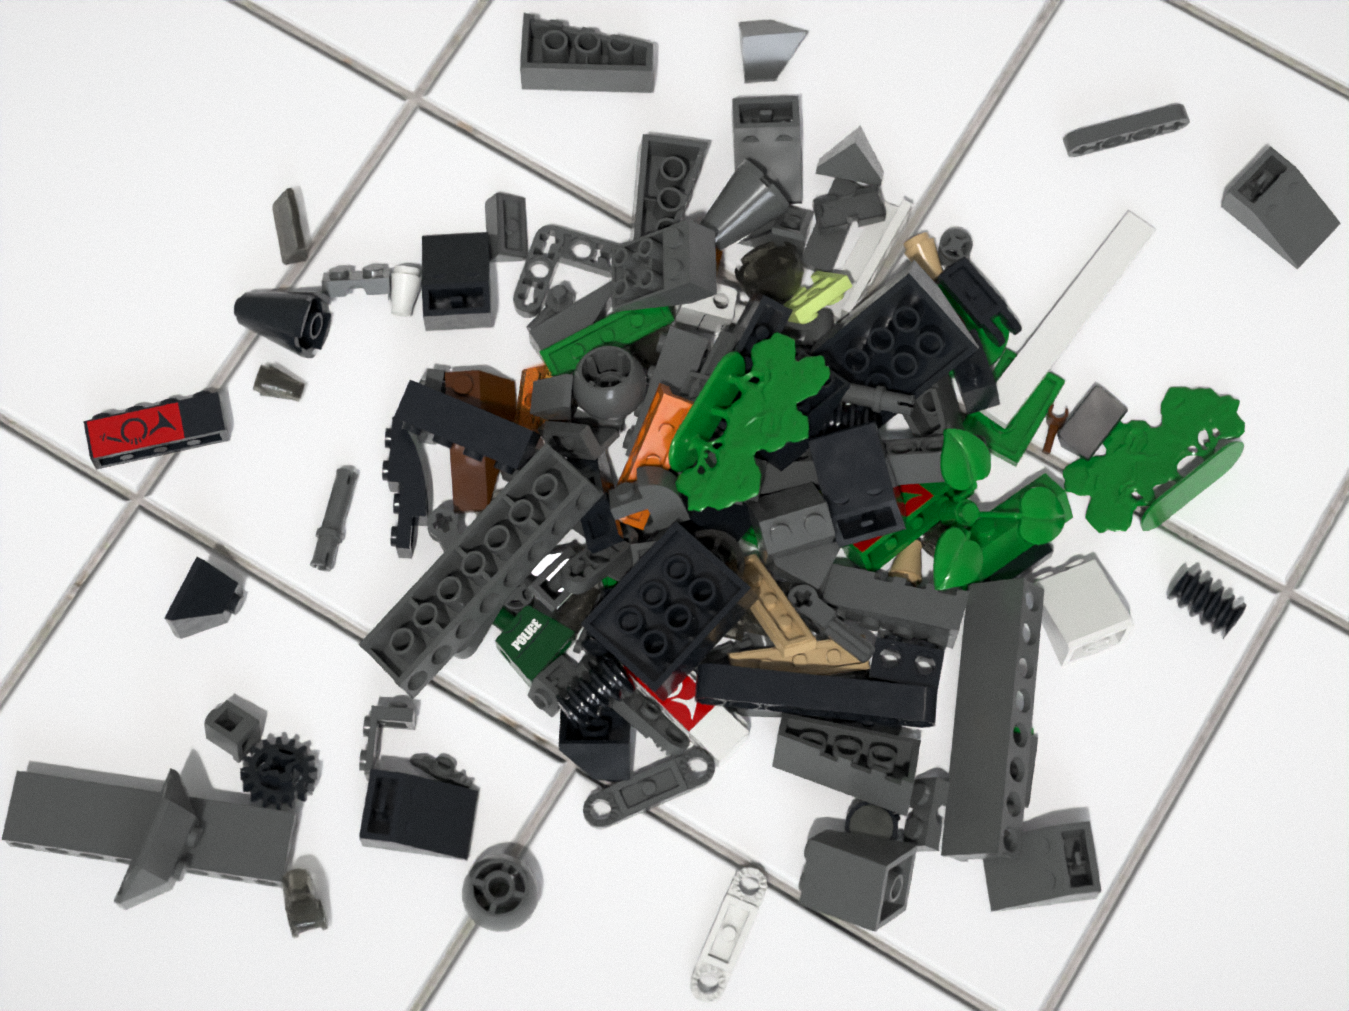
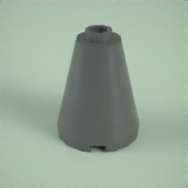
[700,159,790,251]

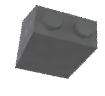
[746,482,835,567]
[798,829,918,932]

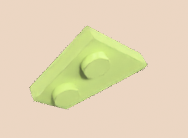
[784,271,853,324]

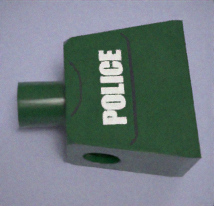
[493,605,576,688]

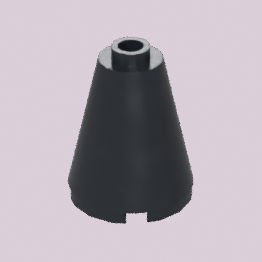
[233,291,332,358]

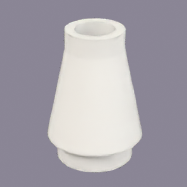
[390,266,422,317]

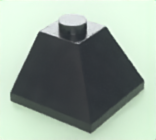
[164,557,244,639]
[558,707,630,782]

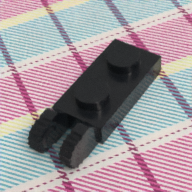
[938,257,1022,347]

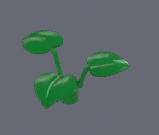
[933,428,1065,590]

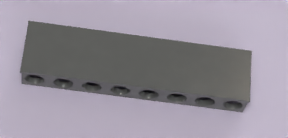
[359,443,604,699]
[941,577,1045,862]
[2,770,298,889]

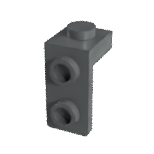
[359,702,416,781]

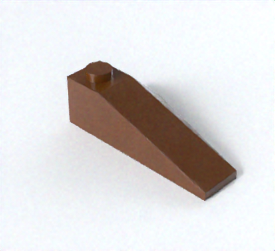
[445,370,517,514]

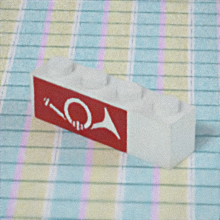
[621,663,749,769]

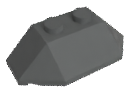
[113,768,203,910]

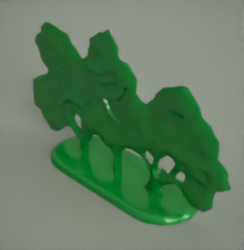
[669,332,830,512]
[1063,387,1245,533]

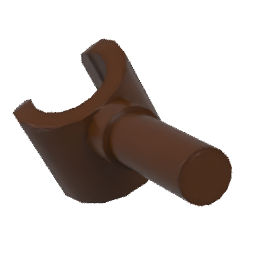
[1042,404,1069,454]

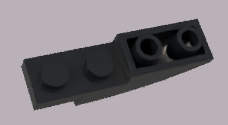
[382,417,429,559]
[567,451,624,554]

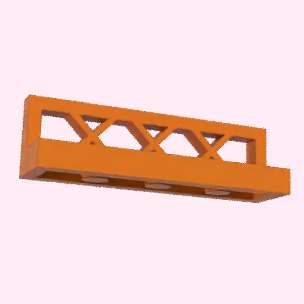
[616,383,694,530]

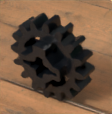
[240,737,317,810]

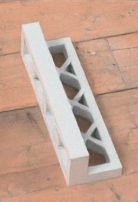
[822,199,912,323]

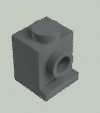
[204,700,261,763]

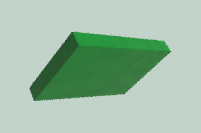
[963,348,1066,467]

